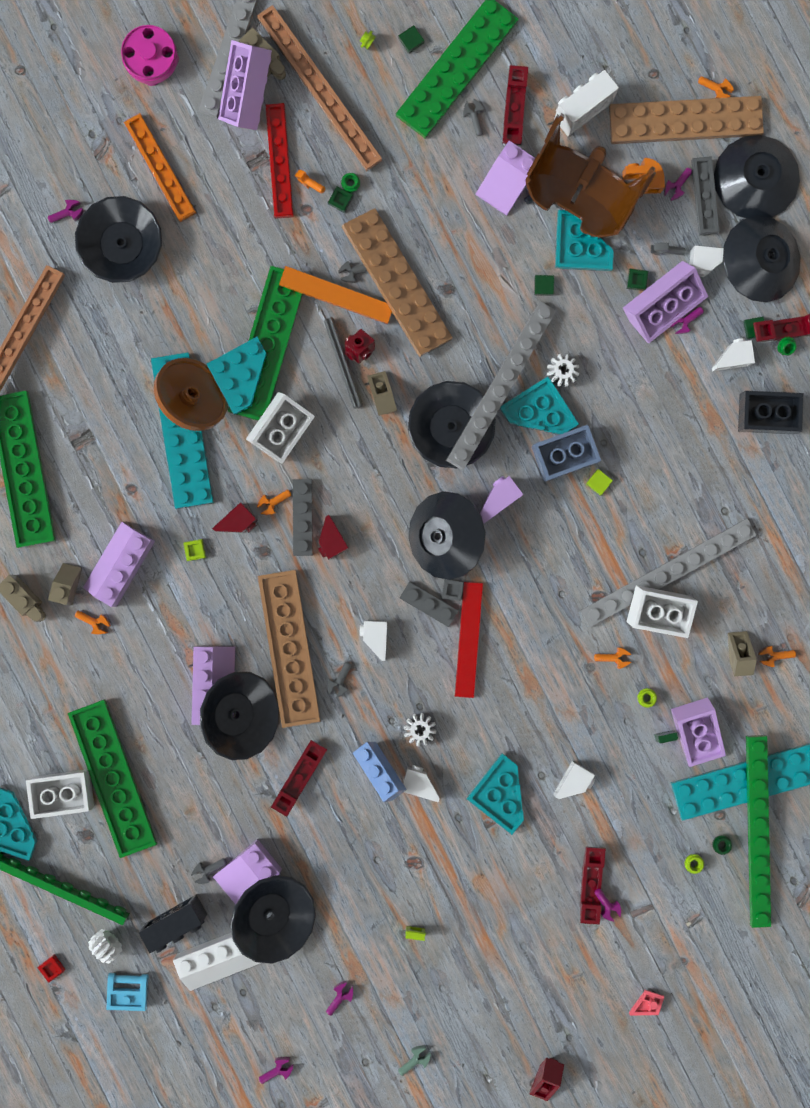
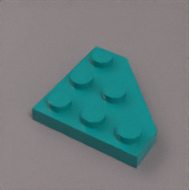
[555,210,614,271]
[207,337,267,415]
[500,376,579,435]
[466,753,524,835]
[0,788,37,861]

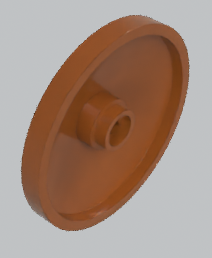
[154,358,228,431]

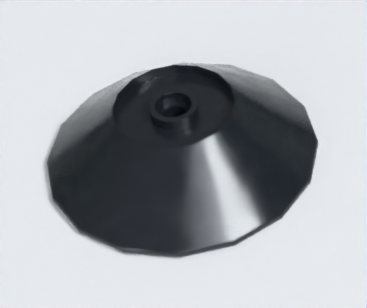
[714,135,800,218]
[75,196,162,283]
[723,215,801,303]
[408,381,496,469]
[409,491,486,580]
[200,672,280,760]
[230,875,316,964]

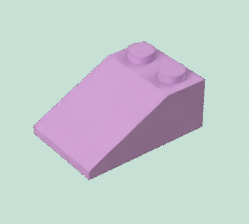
[476,141,535,216]
[480,476,523,524]
[671,697,726,767]
[213,839,282,905]

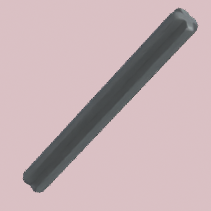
[324,317,363,409]

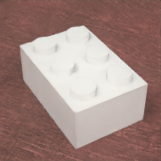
[554,70,619,137]
[246,392,315,464]
[627,585,698,638]
[26,769,94,819]

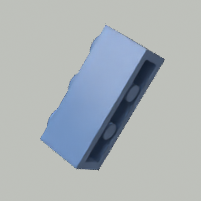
[353,742,407,802]

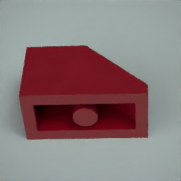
[212,502,258,533]
[318,515,349,560]
[529,1057,565,1101]

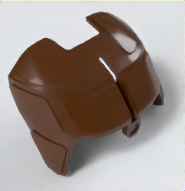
[525,113,656,237]

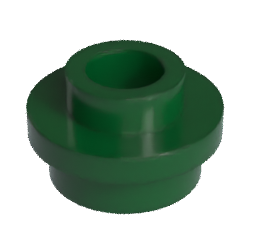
[712,835,732,855]

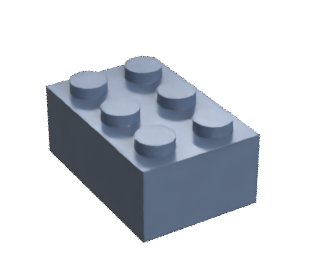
[531,425,601,483]

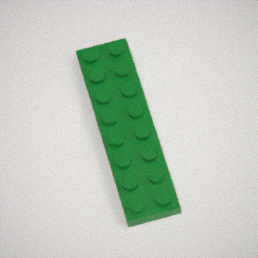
[396,0,519,139]
[228,265,303,421]
[0,391,56,548]
[68,699,158,858]

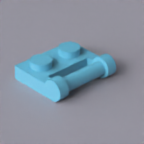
[106,973,149,1011]

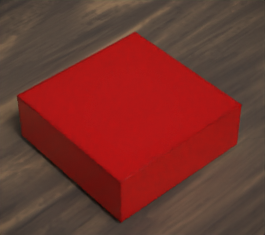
[37,954,66,983]

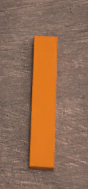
[124,113,196,222]
[279,266,392,324]

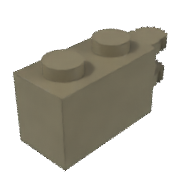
[239,27,286,81]
[0,575,46,622]

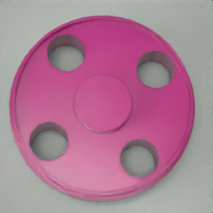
[121,25,179,86]

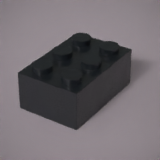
[738,391,804,434]
[138,894,207,954]

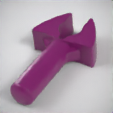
[664,168,692,201]
[48,200,84,223]
[670,307,704,334]
[595,889,621,922]
[326,981,354,1016]
[259,1057,294,1084]

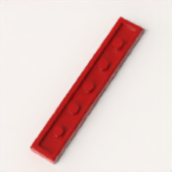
[265,103,294,219]
[454,582,483,698]

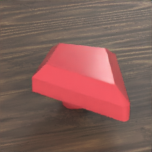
[629,989,664,1016]

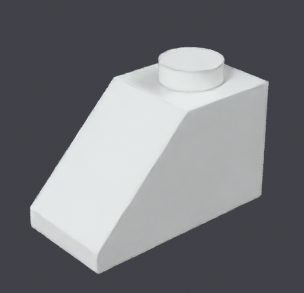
[689,246,723,277]
[712,338,755,372]
[360,621,387,661]
[553,761,595,799]
[403,765,440,802]

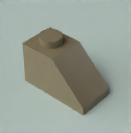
[367,371,397,416]
[48,563,82,605]
[728,631,757,677]

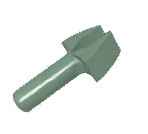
[398,1045,431,1076]

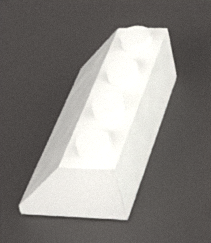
[173,932,260,991]

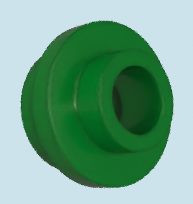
[341,173,360,192]
[777,337,797,356]

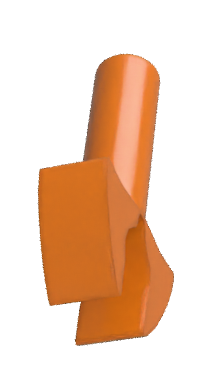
[698,76,734,98]
[294,170,325,194]
[257,490,291,515]
[75,610,111,634]
[758,646,796,667]
[594,647,631,669]

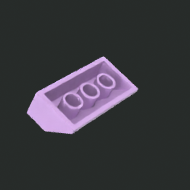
[218,40,272,130]
[623,261,708,343]
[83,522,155,607]
[191,646,235,725]

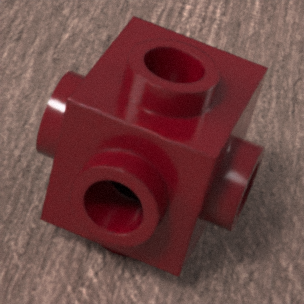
[345,329,375,364]

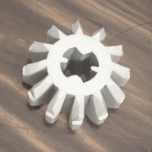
[547,354,579,387]
[404,713,436,746]
[88,929,122,964]

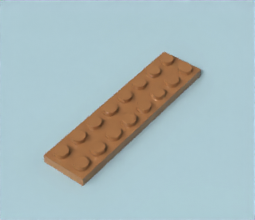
[609,96,764,144]
[342,208,452,357]
[258,570,321,728]

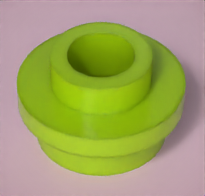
[360,30,376,50]
[637,688,657,708]
[684,854,704,874]

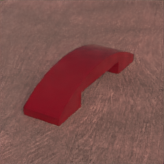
[502,65,529,145]
[753,314,810,342]
[271,740,327,817]
[580,846,606,925]

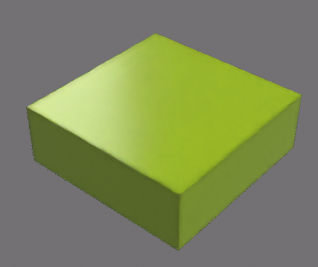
[586,469,613,496]
[183,539,207,561]
[405,926,426,941]

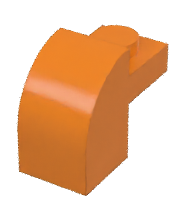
[622,158,665,194]

